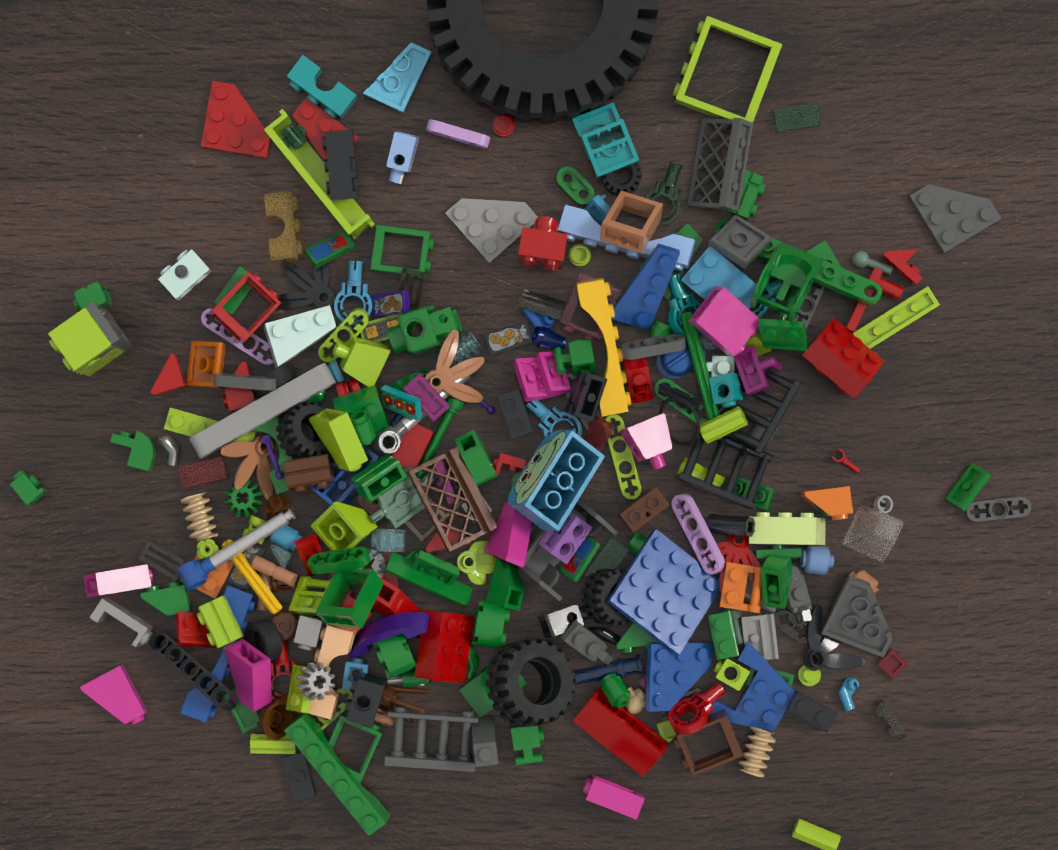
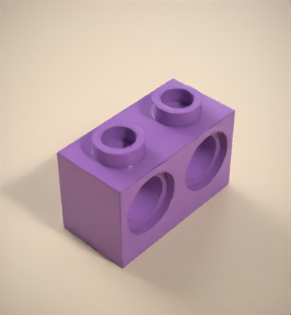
[538,512,593,564]

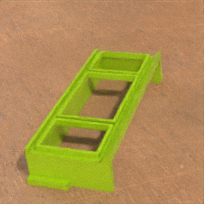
[264,109,376,239]

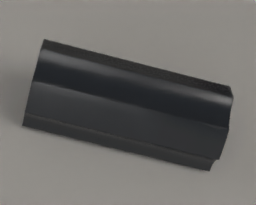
[707,514,755,537]

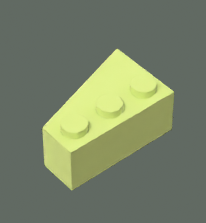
[749,512,826,545]

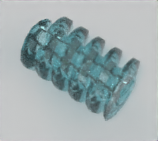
[433,329,483,368]

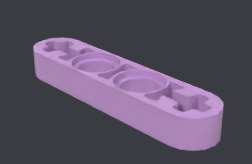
[201,308,274,365]
[672,493,725,574]

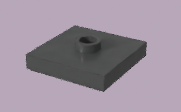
[708,214,772,269]

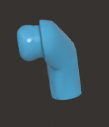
[838,678,859,712]

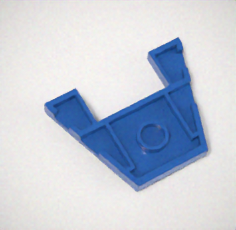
[708,641,796,731]

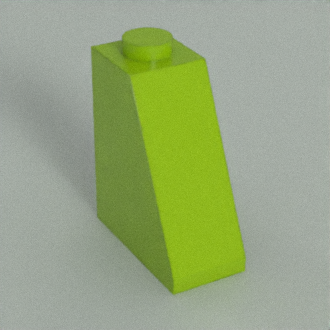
[309,408,368,472]

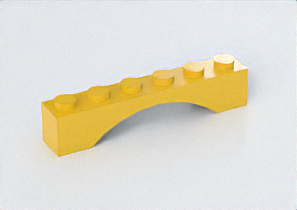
[576,278,631,417]

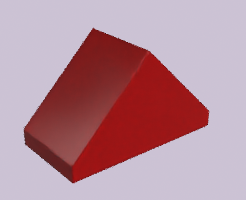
[150,353,187,396]
[426,522,471,552]

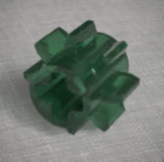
[280,123,308,151]

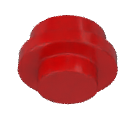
[493,114,515,137]

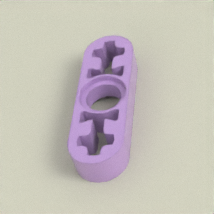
[426,119,490,149]

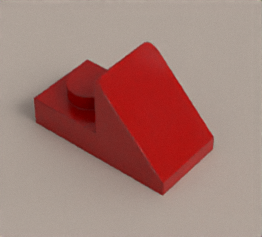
[881,249,923,286]
[294,534,324,576]

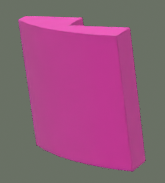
[513,351,571,402]

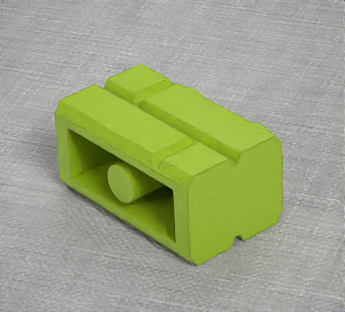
[197,595,244,649]

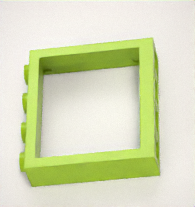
[673,16,782,123]

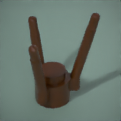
[380,685,428,723]

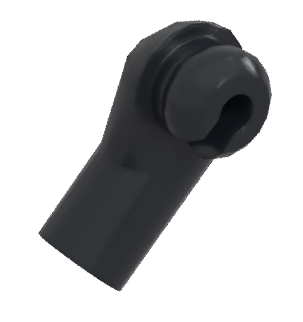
[588,627,620,645]

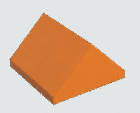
[186,341,226,389]

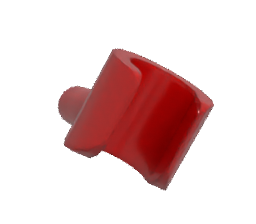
[832,449,860,473]

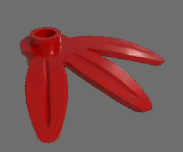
[694,535,762,592]

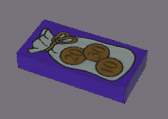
[372,290,410,317]

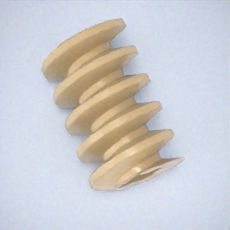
[181,492,218,542]
[738,726,776,777]

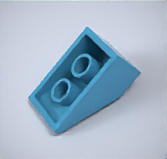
[681,246,757,309]

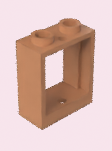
[600,191,663,254]

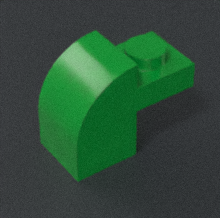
[110,431,156,472]

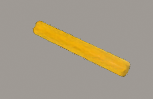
[221,539,282,614]

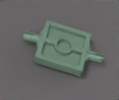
[369,466,435,529]

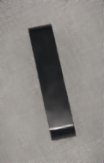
[149,631,238,711]

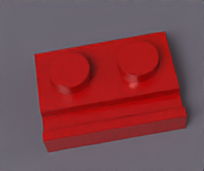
[175,612,217,648]

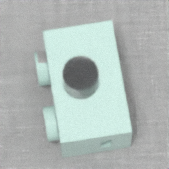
[158,249,212,301]

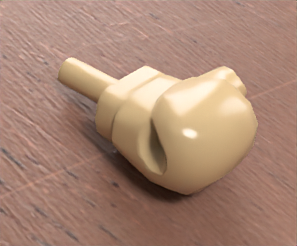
[626,687,646,714]

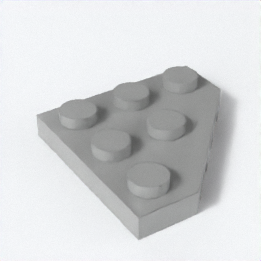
[445,198,538,264]

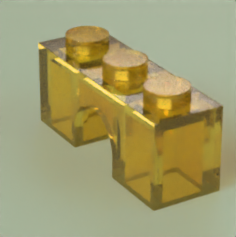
[264,191,303,263]

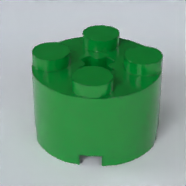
[471,600,510,649]
[373,633,416,679]

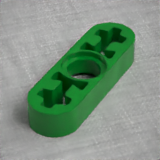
[654,378,709,424]
[307,546,371,575]

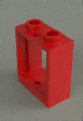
[209,272,281,343]

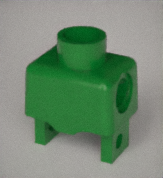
[387,305,463,355]

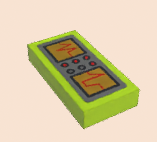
[361,314,401,342]

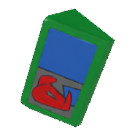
[305,230,355,269]
[558,536,600,582]

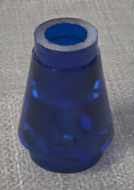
[532,326,567,350]

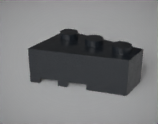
[322,129,360,200]

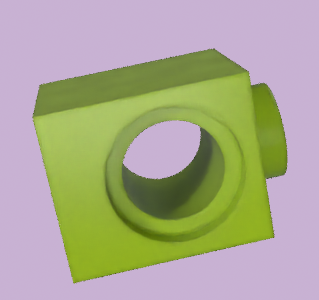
[713,658,750,691]

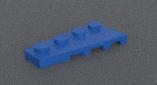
[611,244,680,330]

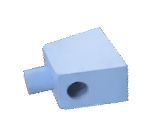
[386,131,420,184]

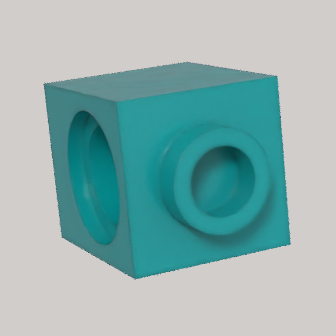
[709,373,743,408]

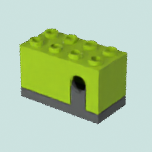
[48,302,133,377]

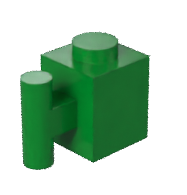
[553,339,595,377]
[511,726,544,766]

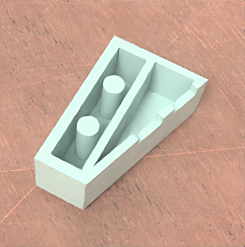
[263,305,336,368]

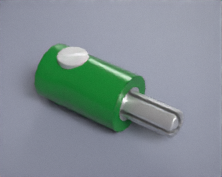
[387,670,430,687]

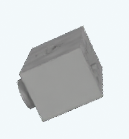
[294,615,325,650]

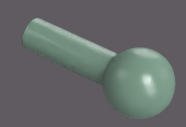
[852,251,894,275]
[725,608,744,646]

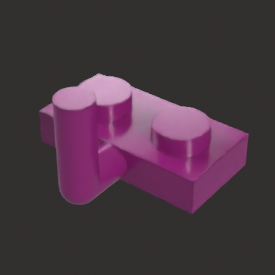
[733,345,782,396]

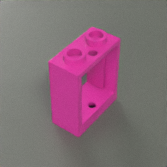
[582,775,645,820]

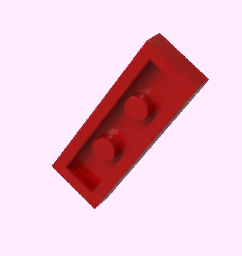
[845,268,904,333]

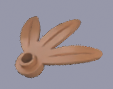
[425,330,485,403]
[221,435,274,501]

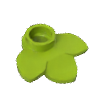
[456,540,497,585]

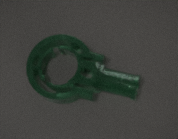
[645,162,683,225]

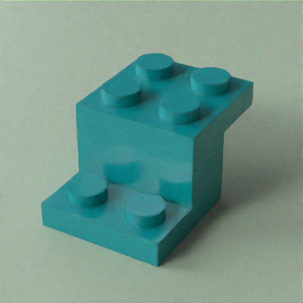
[572,102,639,178]

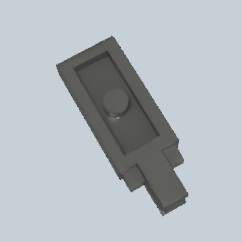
[787,561,812,625]
[561,620,614,665]

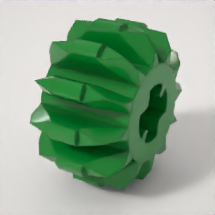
[224,480,263,517]

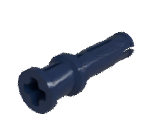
[574,655,644,685]

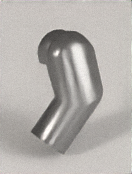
[157,434,180,466]

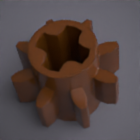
[263,494,293,520]

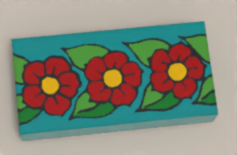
[380,385,422,421]

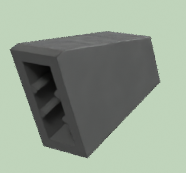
[471,715,499,767]

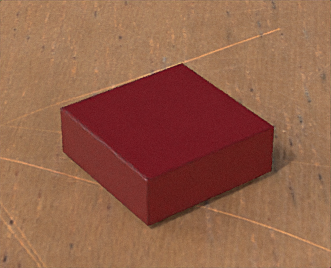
[876,648,908,680]

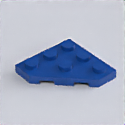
[645,642,713,712]

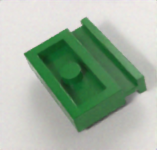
[758,318,808,351]

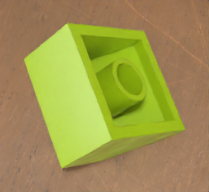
[311,502,378,551]

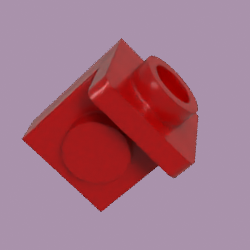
[493,453,527,476]

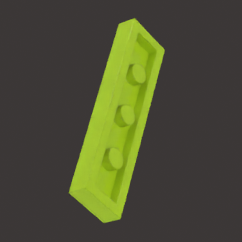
[852,286,940,349]
[164,408,257,442]

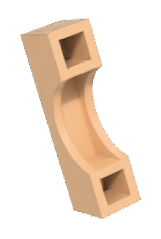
[309,625,357,719]

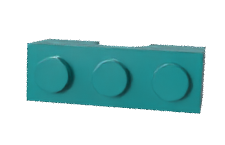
[287,55,358,120]

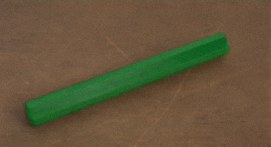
[681,311,720,420]

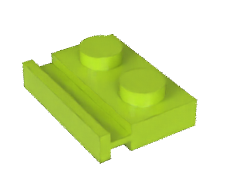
[286,665,314,713]

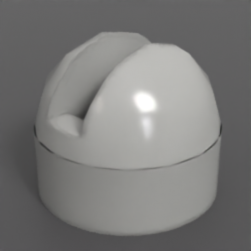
[873,495,893,513]

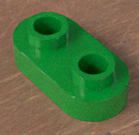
[556,166,595,206]

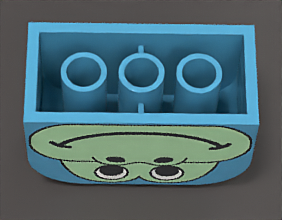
[508,430,605,531]

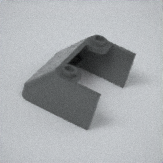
[517,499,618,601]

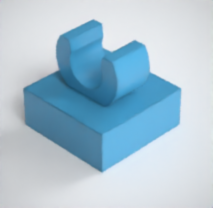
[584,195,614,225]

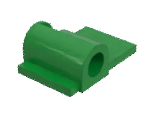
[459,663,527,718]

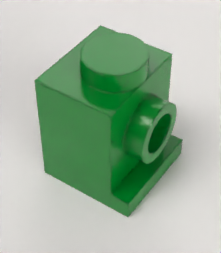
[10,470,48,506]

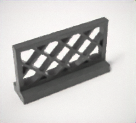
[687,118,753,211]

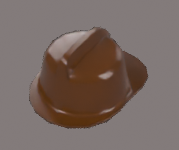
[257,695,303,740]

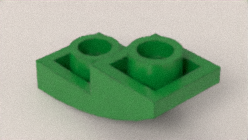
[733,477,776,511]

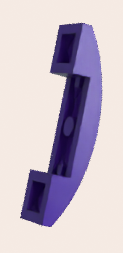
[349,612,430,659]

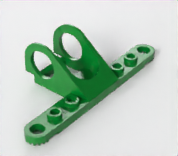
[715,219,882,321]

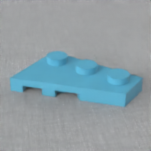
[363,42,432,113]

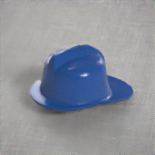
[656,337,707,379]

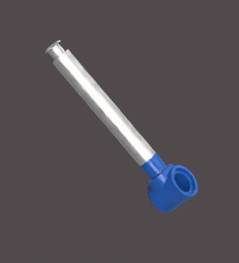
[177,508,295,591]

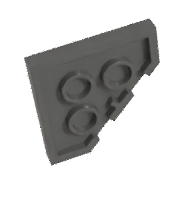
[909,184,1002,253]
[821,575,893,657]

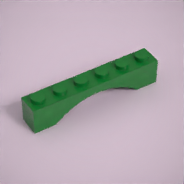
[284,713,390,836]

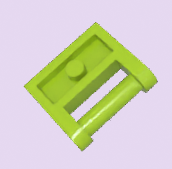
[289,576,332,616]

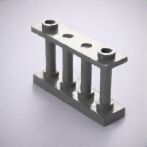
[384,705,479,772]

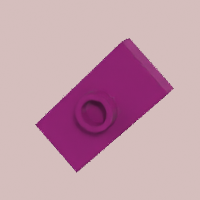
[403,373,450,422]
[435,460,454,505]

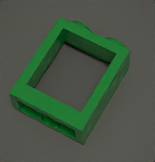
[371,225,434,278]
[315,568,384,629]
[329,713,383,783]

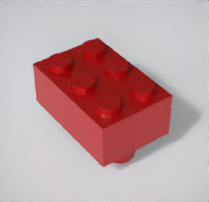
[518,216,568,271]
[802,318,885,399]
[414,609,474,683]

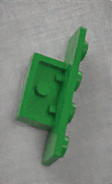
[385,550,472,607]

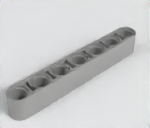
[189,363,336,459]

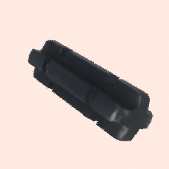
[658,383,701,411]

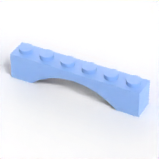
[558,205,695,271]

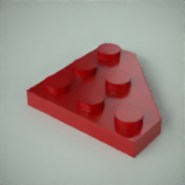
[201,81,271,159]

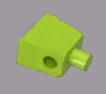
[332,337,390,387]

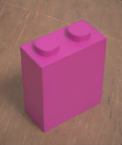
[689,286,760,356]

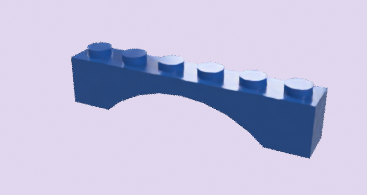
[181,585,257,723]

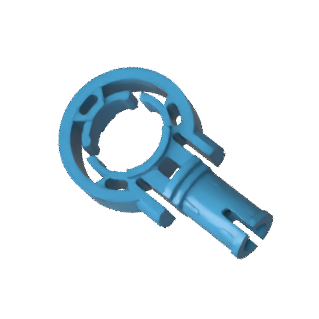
[334,260,372,325]
[525,400,582,438]

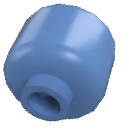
[800,545,834,575]

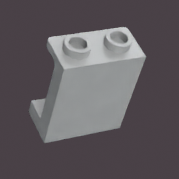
[90,598,153,647]

